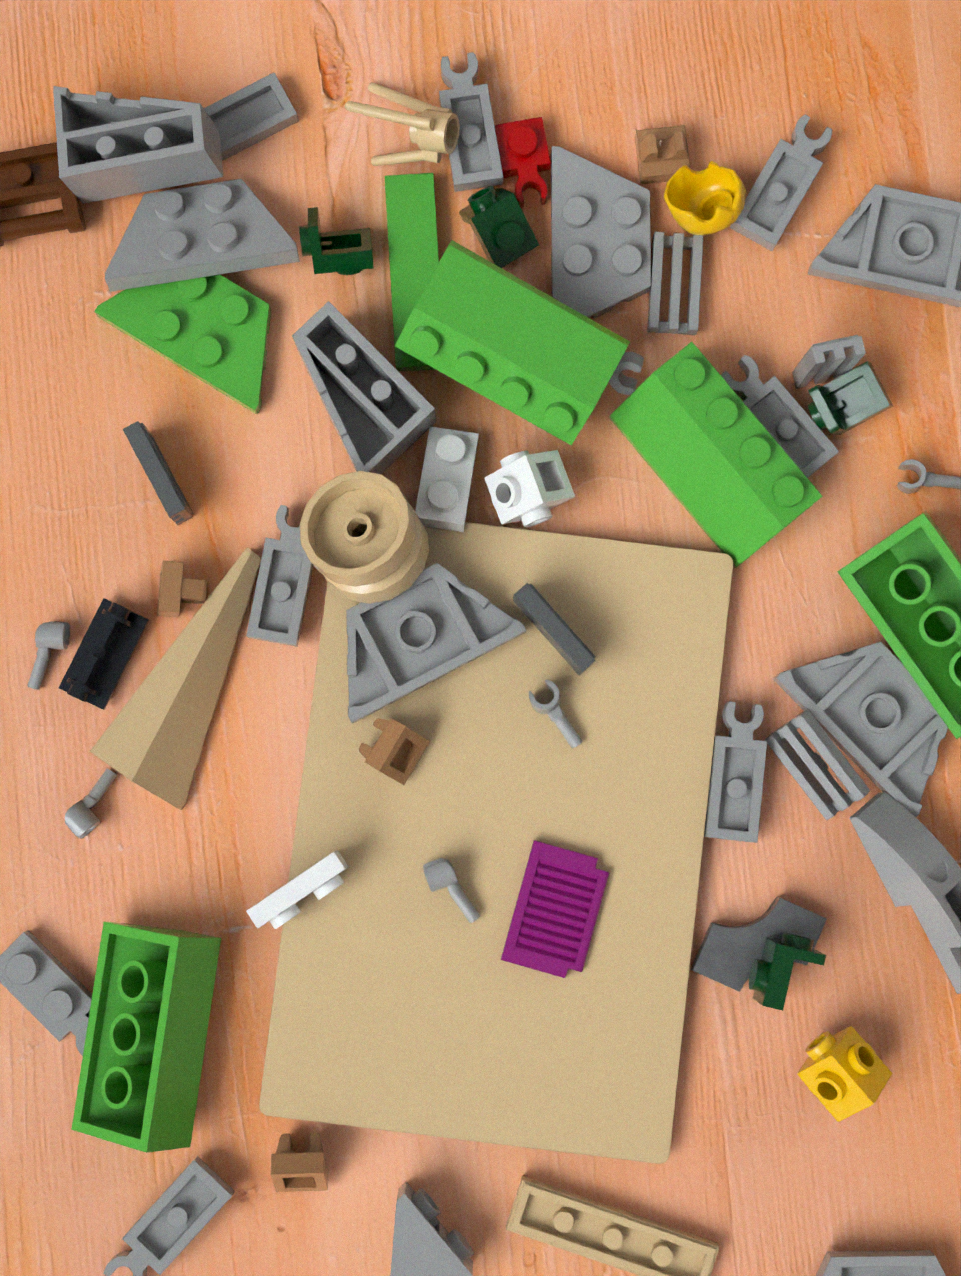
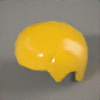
[663,161,746,235]

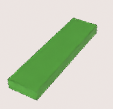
[385,173,439,372]

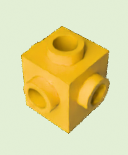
[797,1026,893,1122]

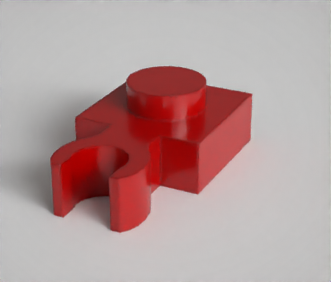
[494,117,551,209]

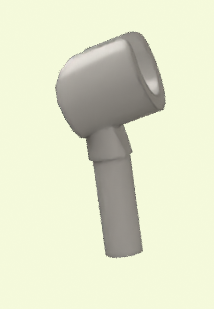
[897,459,961,494]
[27,621,70,690]
[529,680,583,749]
[65,768,117,839]
[423,858,480,923]

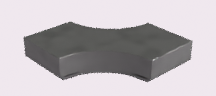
[691,897,827,992]

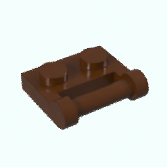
[0,142,86,247]

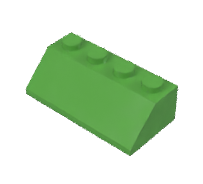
[395,240,630,445]
[609,342,823,568]
[837,511,961,739]
[71,922,221,1153]

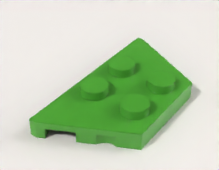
[94,274,271,414]

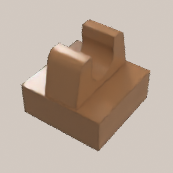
[635,125,690,184]
[157,560,207,617]
[359,718,430,785]
[271,1132,328,1192]

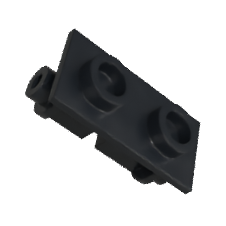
[59,598,149,710]

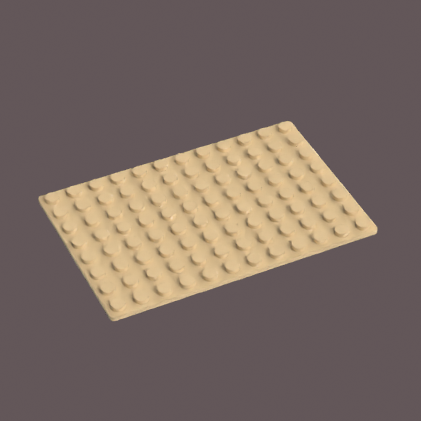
[259,522,733,1164]

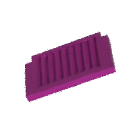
[501,840,610,978]

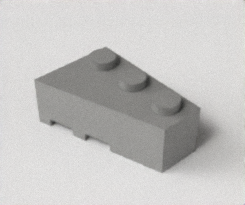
[53,86,224,204]
[292,301,436,474]

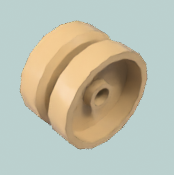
[299,471,429,604]

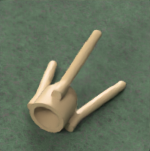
[345,82,460,166]

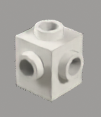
[484,450,575,527]

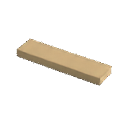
[506,1176,719,1276]

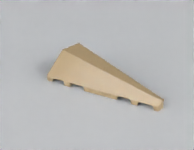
[90,548,261,810]

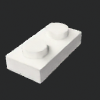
[415,426,479,532]
[246,850,349,929]

